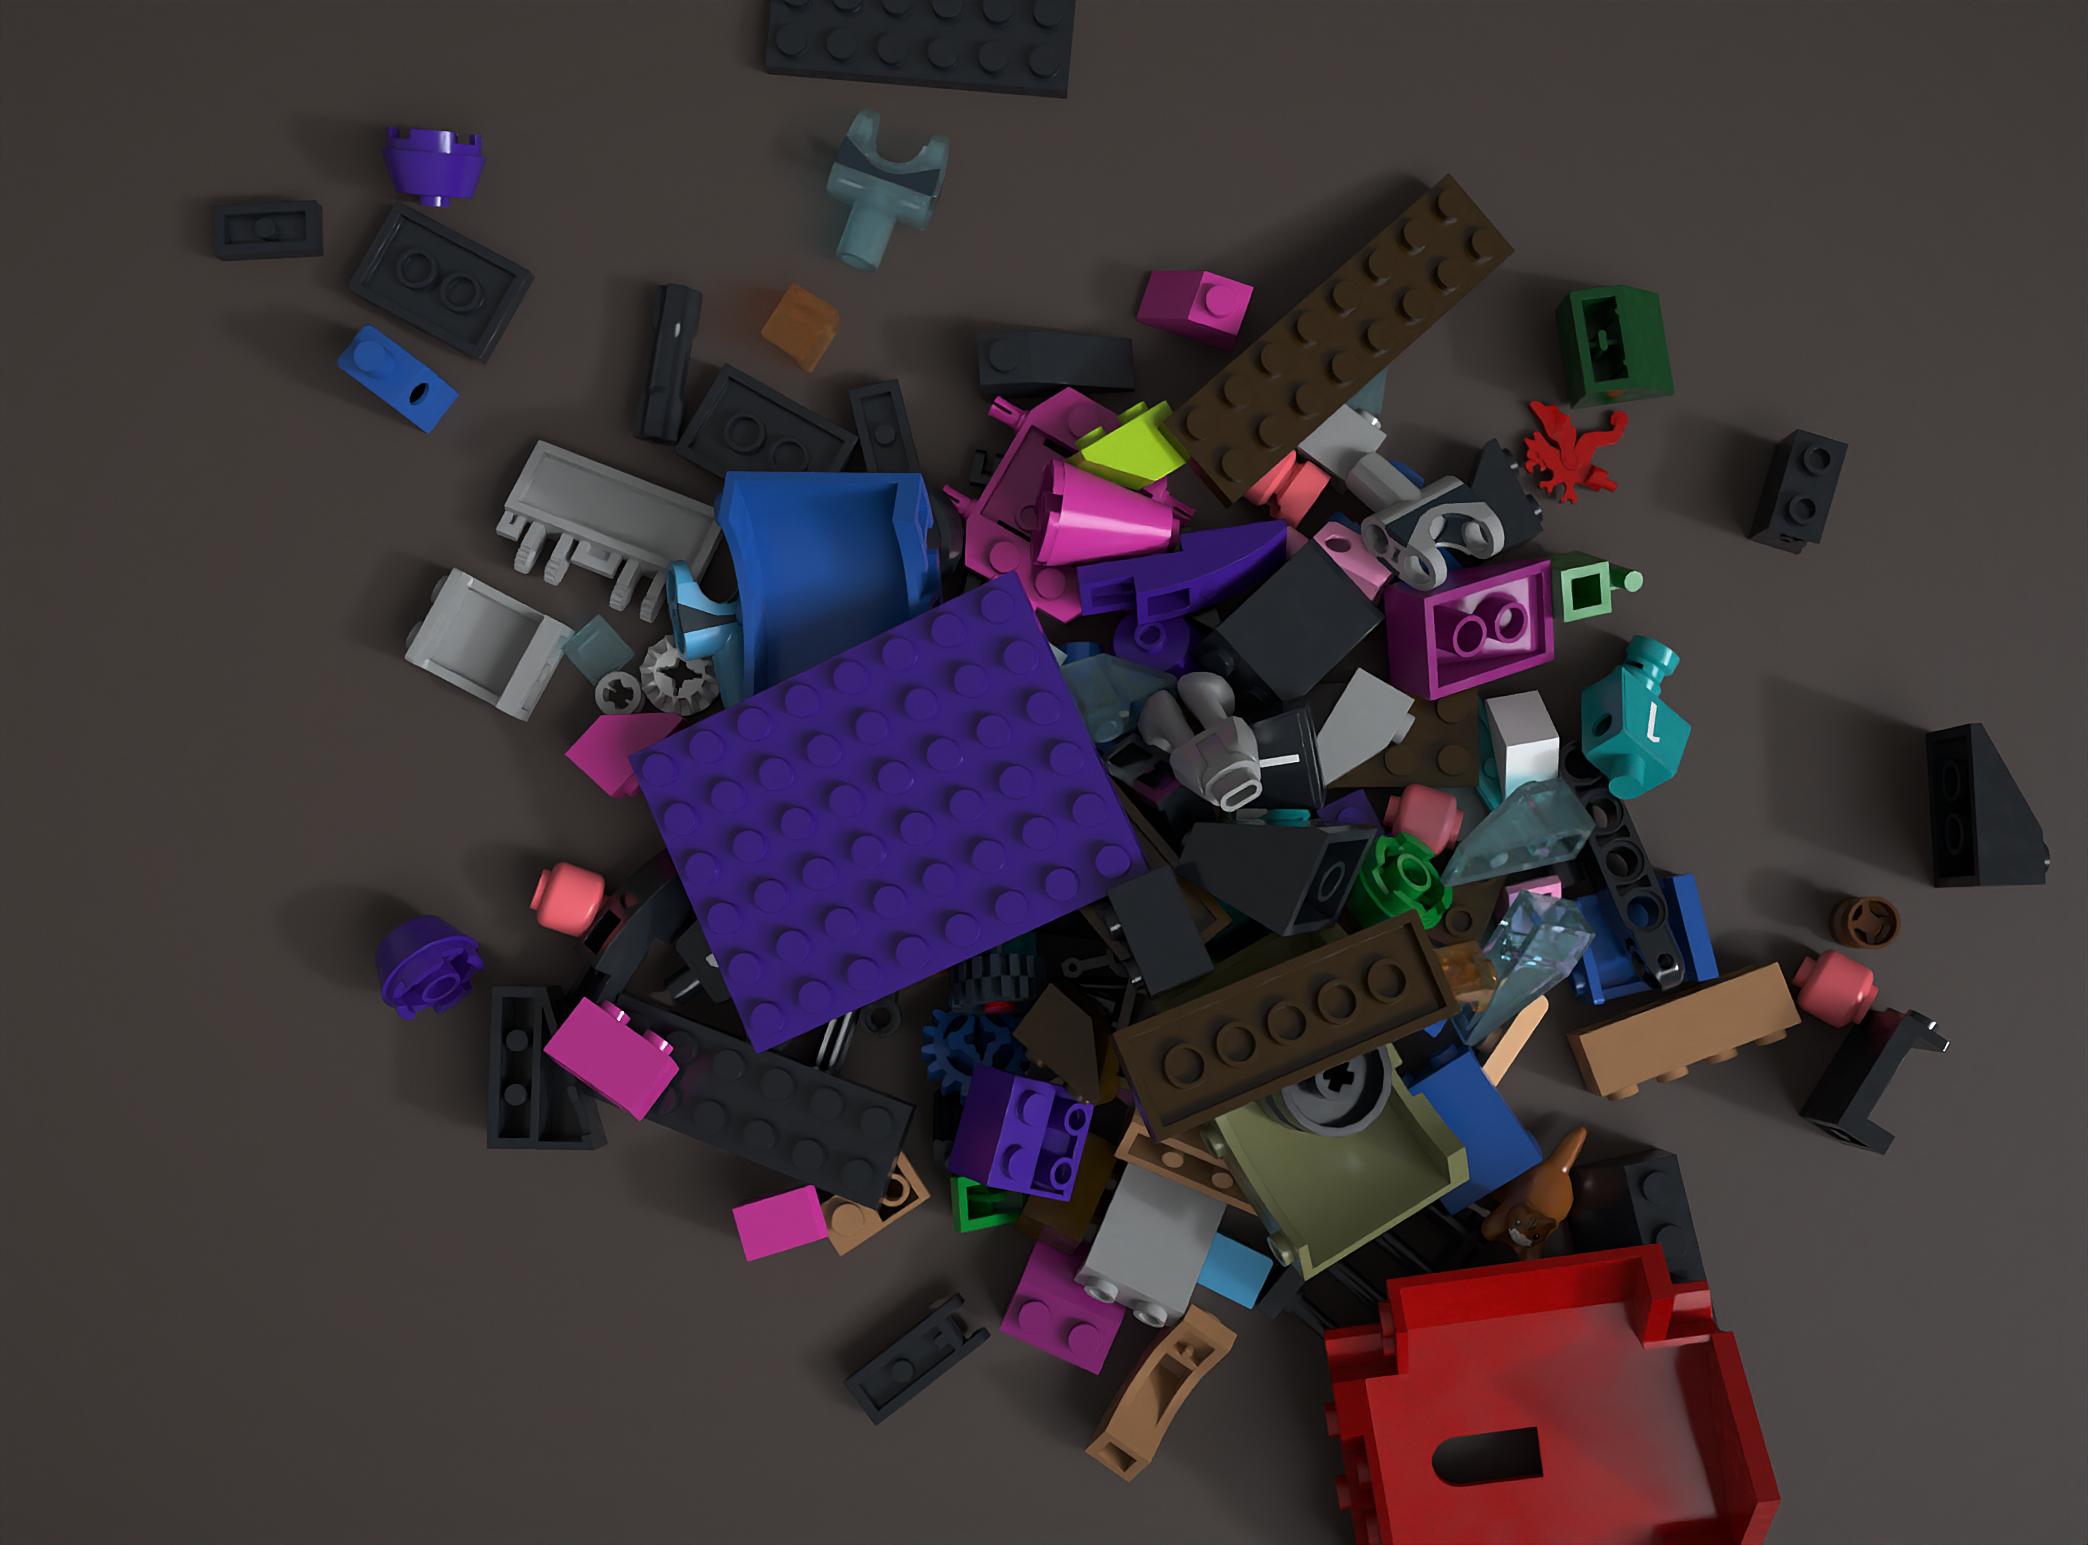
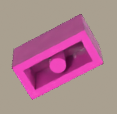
[543,997,679,1122]

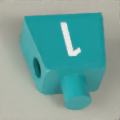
[1581,667,1691,800]

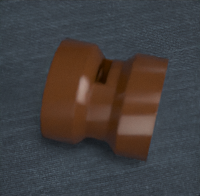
[1828,896,1901,949]

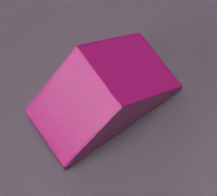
[732,1184,829,1262]

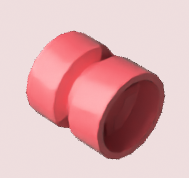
[1242,450,1332,529]

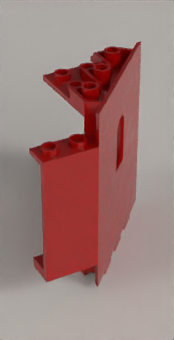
[1323,1243,1781,1545]

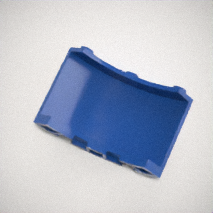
[714,471,943,701]

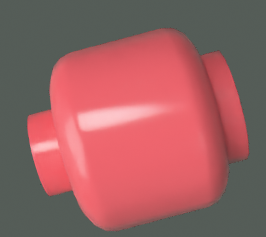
[1382,784,1464,858]
[529,862,610,938]
[1791,949,1879,1028]

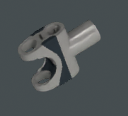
[1346,452,1505,591]

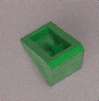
[950,1173,1028,1233]

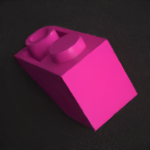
[565,712,692,800]

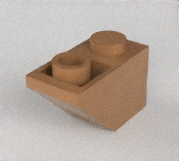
[819,1150,931,1257]

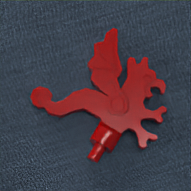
[1522,401,1629,505]

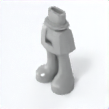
[1138,672,1262,812]

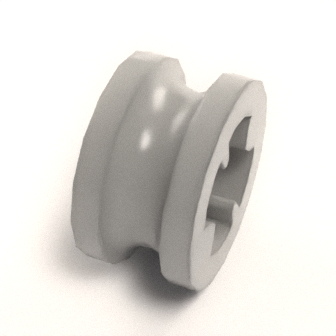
[595,671,646,715]

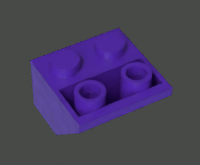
[947,1063,1094,1202]

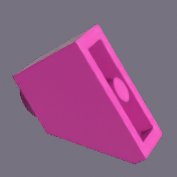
[1136,271,1254,353]

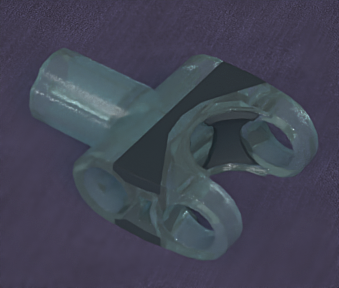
[827,108,950,273]

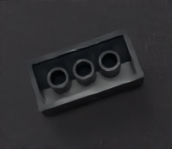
[1567,1148,1718,1326]

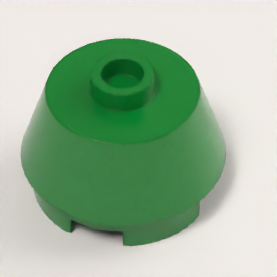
[1345,832,1453,930]

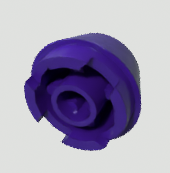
[380,127,487,207]
[1107,610,1206,707]
[375,915,485,1020]

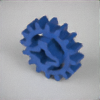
[921,997,1031,1105]

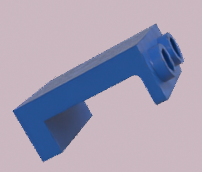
[1561,873,1719,1006]
[1399,1042,1543,1216]

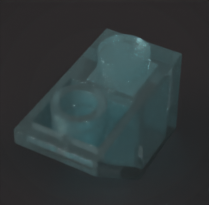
[1060,653,1178,743]

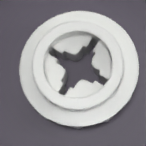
[639,635,720,716]

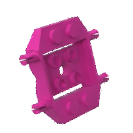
[943,387,1196,625]

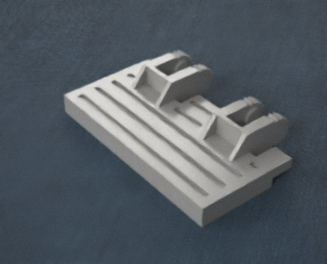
[496,440,724,623]

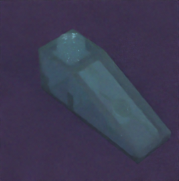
[1440,777,1596,888]
[1449,889,1596,1046]

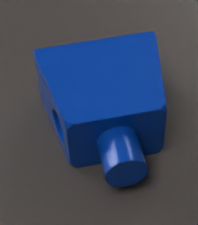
[336,323,460,434]

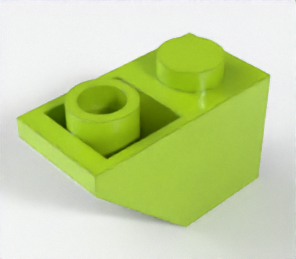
[1064,400,1186,490]

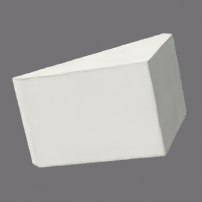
[1484,690,1559,802]

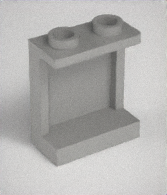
[404,568,576,722]
[1074,1161,1227,1327]

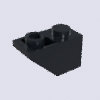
[1466,438,1543,566]

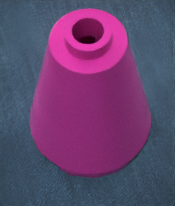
[1030,460,1180,566]

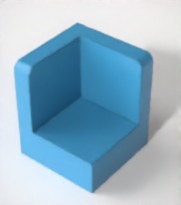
[1197,1227,1273,1309]

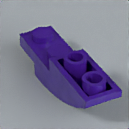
[1076,519,1287,625]

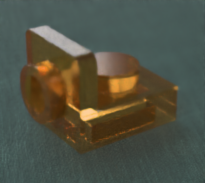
[1434,940,1498,1013]

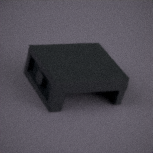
[1798,1007,1951,1155]

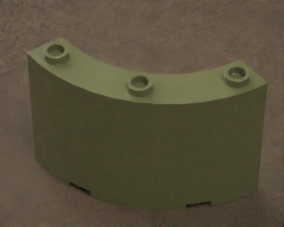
[1153,923,1469,1281]

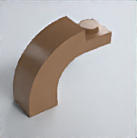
[1085,1304,1237,1482]

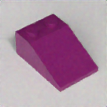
[1384,558,1554,701]
[999,1194,1127,1375]

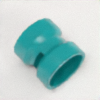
[1610,635,1680,697]

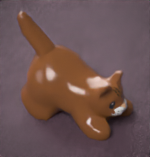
[1480,1126,1587,1262]

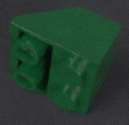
[1555,285,1675,410]

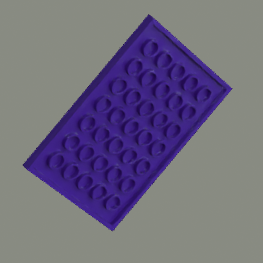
[628,570,1152,1054]

